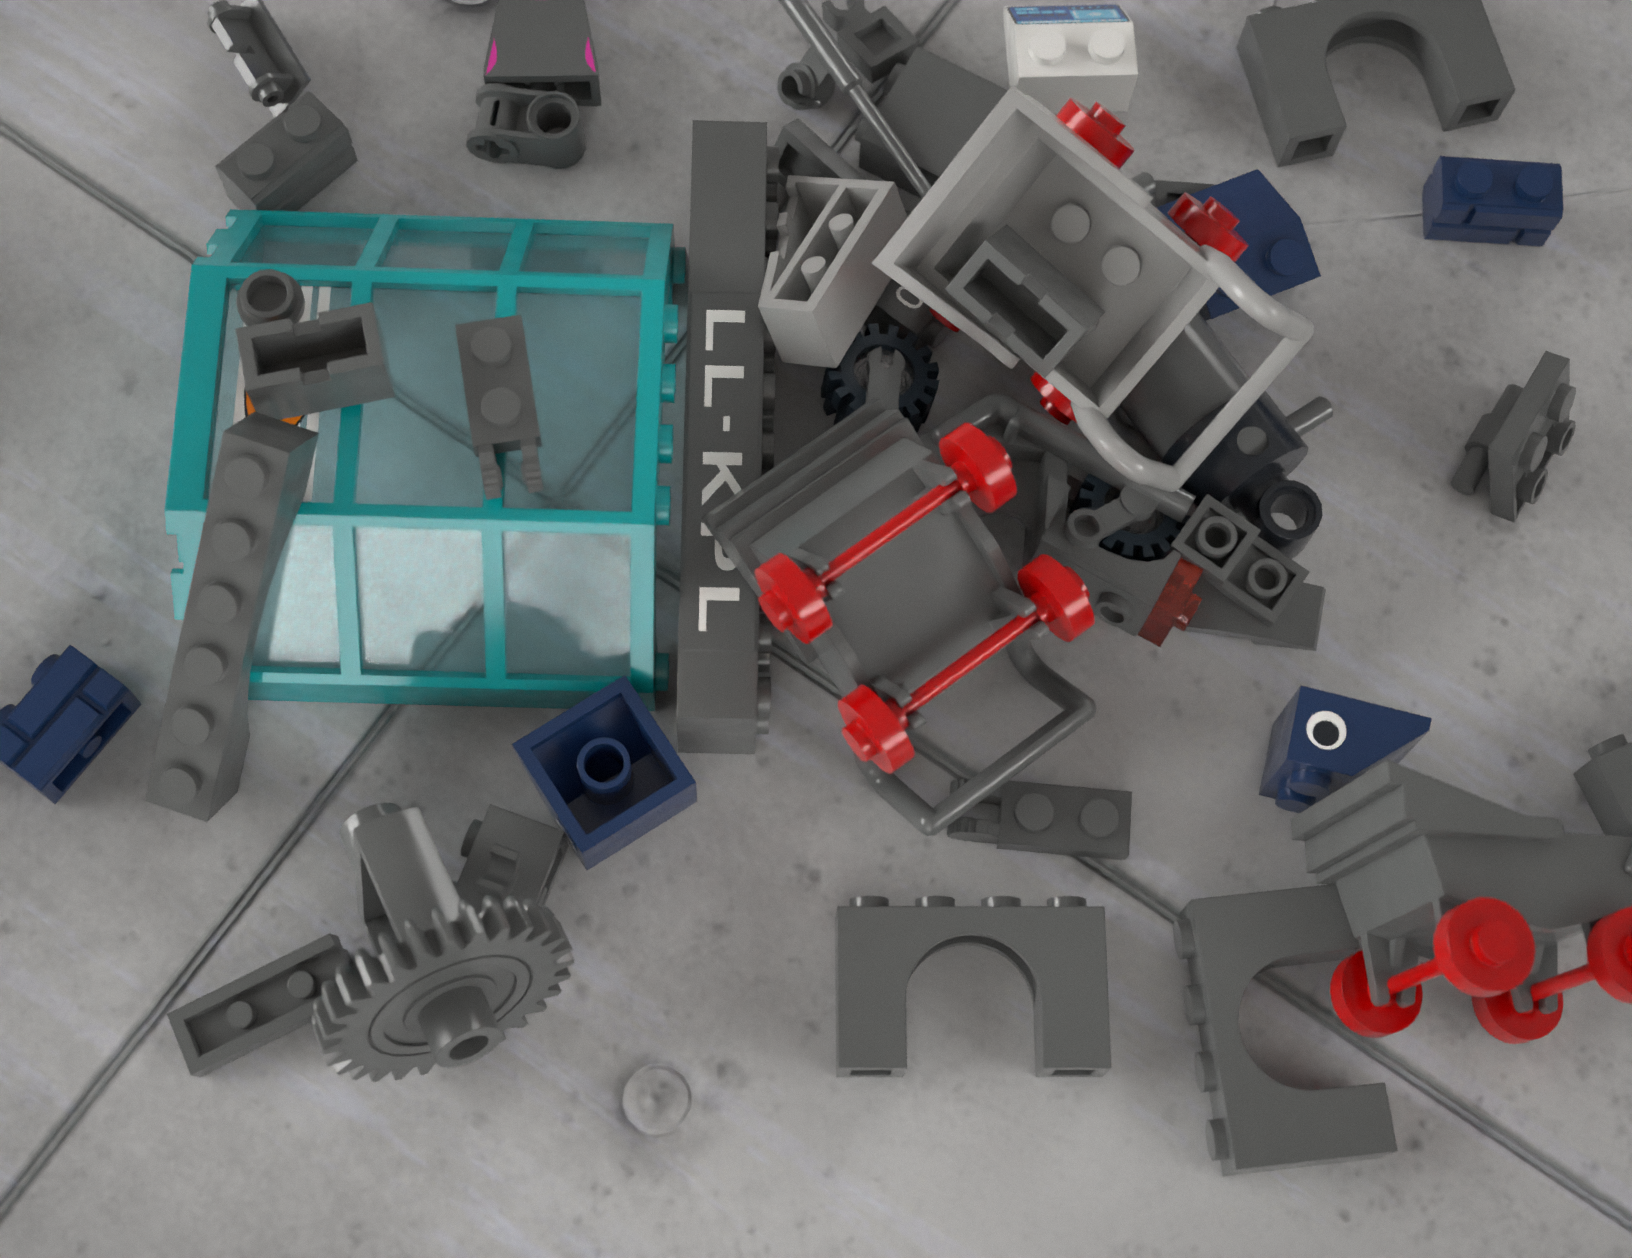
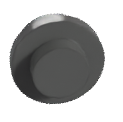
[236,269,305,326]

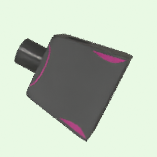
[484,0,601,106]

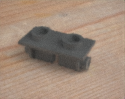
[207,0,311,118]

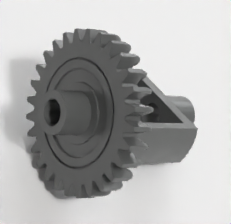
[312,803,574,1082]

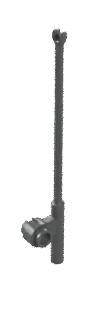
[777,0,931,199]

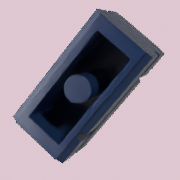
[1422,156,1564,247]
[0,645,142,804]

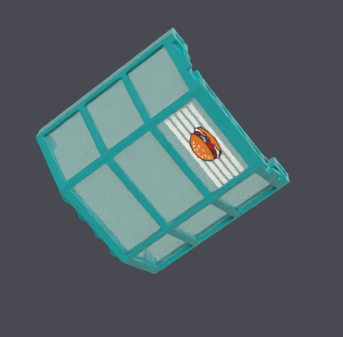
[164,209,686,711]

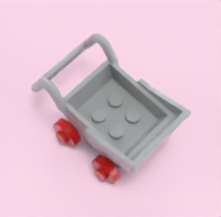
[872,86,1314,492]

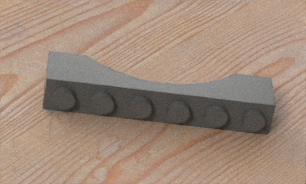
[145,412,319,822]

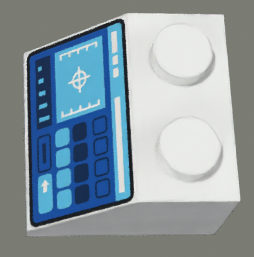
[1003,3,1138,113]

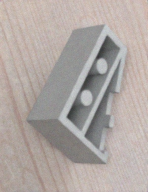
[758,175,908,368]

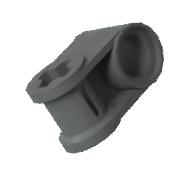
[466,83,586,169]

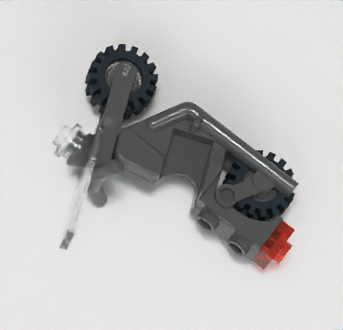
[821,323,1203,647]

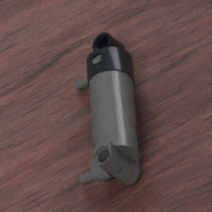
[1120,172,1333,559]

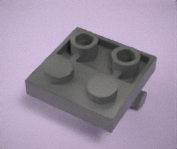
[1450,351,1576,522]

